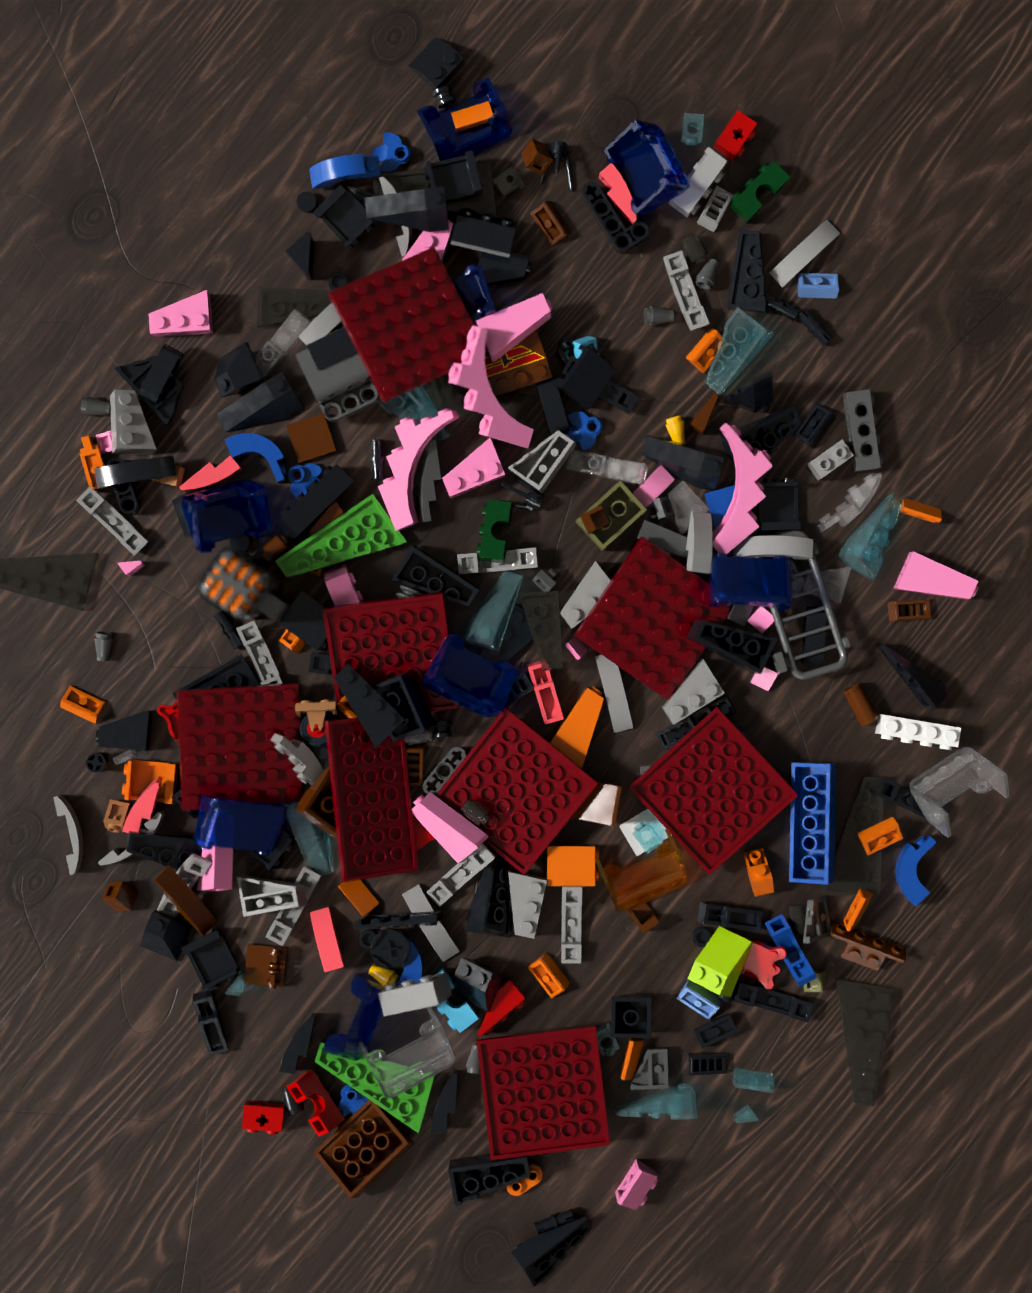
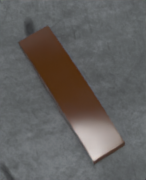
[153,865,217,936]

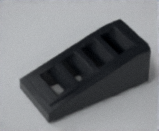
[490,673,534,709]
[688,1053,728,1075]

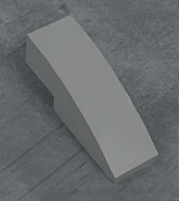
[686,511,713,574]

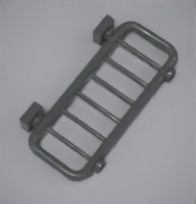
[741,530,850,680]

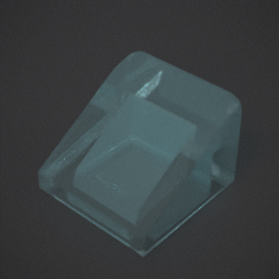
[225,973,245,996]
[733,1105,759,1123]

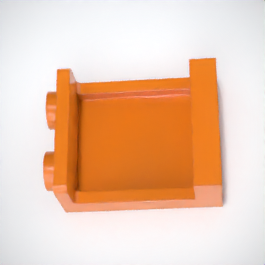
[122,759,179,804]
[547,844,599,886]

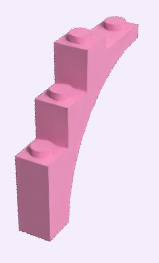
[449,326,534,448]
[378,408,459,531]
[712,423,773,557]

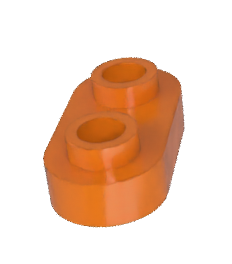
[506,1163,542,1196]

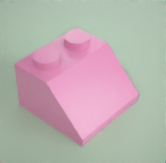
[615,1159,658,1210]

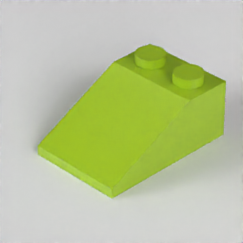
[688,926,753,997]

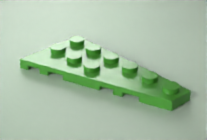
[275,494,407,578]
[315,1042,435,1134]

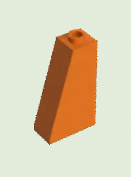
[550,686,604,768]

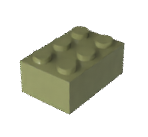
[575,480,647,551]

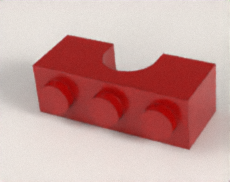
[286,1070,344,1137]

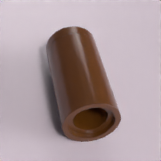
[843,683,879,727]

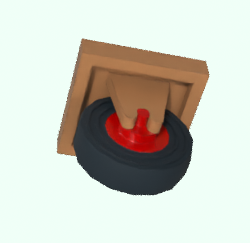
[295,700,339,748]

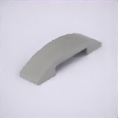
[379,177,411,256]
[769,220,840,288]
[663,250,709,331]
[299,303,342,345]
[76,486,148,556]
[733,536,814,559]
[457,548,538,574]
[236,620,284,685]
[595,655,633,733]
[53,795,83,875]
[98,810,165,866]
[426,843,496,907]
[157,854,212,918]
[265,867,321,946]
[402,884,460,962]
[561,886,582,963]

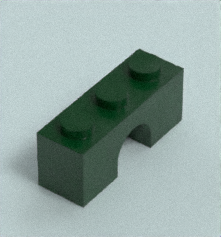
[730,160,790,224]
[477,499,513,564]

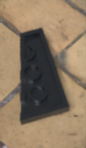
[172,654,260,700]
[126,831,204,870]

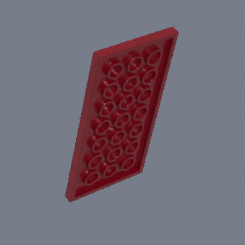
[325,717,418,882]

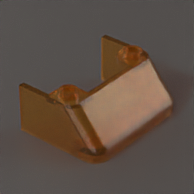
[595,828,689,912]

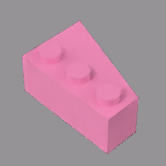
[324,563,364,606]

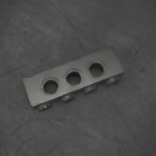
[843,389,883,473]

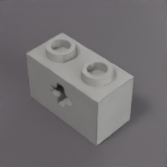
[807,439,854,480]

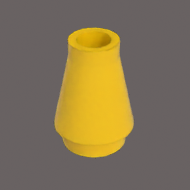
[665,416,685,444]
[368,964,399,987]

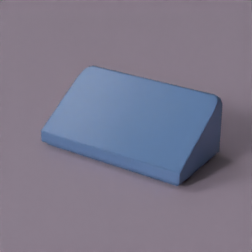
[798,273,839,299]
[676,979,722,1020]

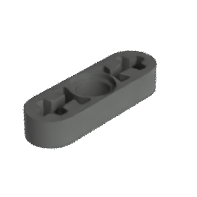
[423,746,466,795]

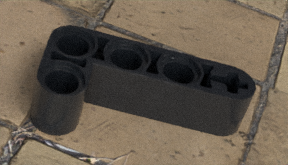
[582,182,649,254]

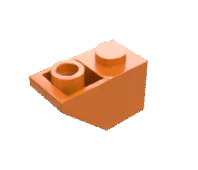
[744,848,774,897]

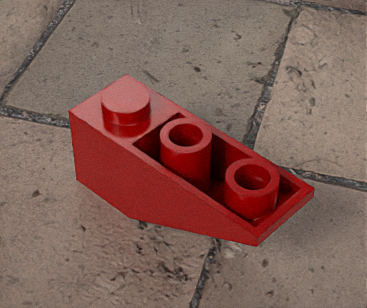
[478,977,525,1037]

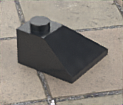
[214,342,264,398]
[140,909,192,961]

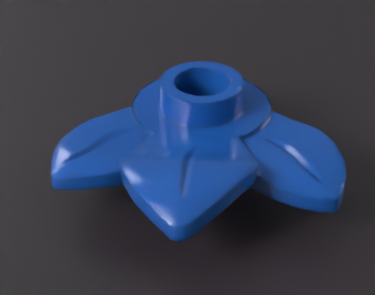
[372,132,411,172]
[566,412,603,450]
[287,463,322,498]
[338,1084,369,1117]

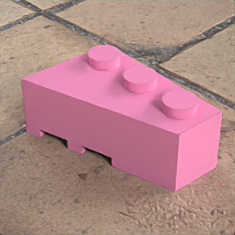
[402,220,454,263]
[149,290,213,337]
[442,438,505,498]

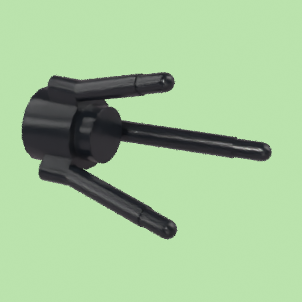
[540,141,574,191]
[499,476,544,511]

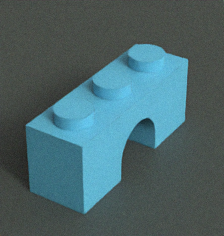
[436,968,479,1033]

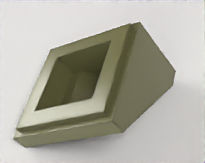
[804,970,826,992]

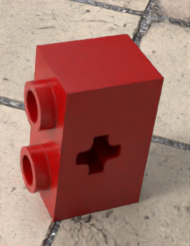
[713,110,757,161]
[242,1100,285,1134]

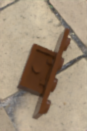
[830,922,906,971]

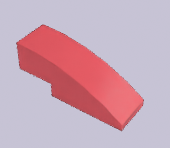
[599,163,637,225]
[179,456,243,492]
[527,659,564,725]
[122,776,163,833]
[310,907,345,972]

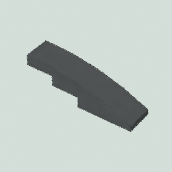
[418,440,441,522]
[637,520,716,560]

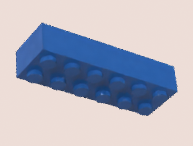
[789,761,837,885]

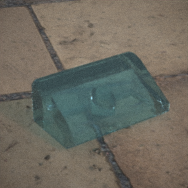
[732,1068,774,1093]

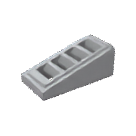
[697,186,734,232]

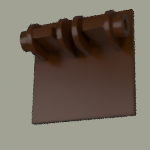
[244,944,287,989]

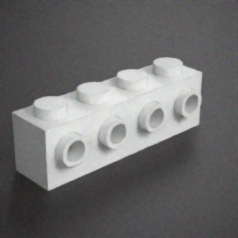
[875,714,961,750]

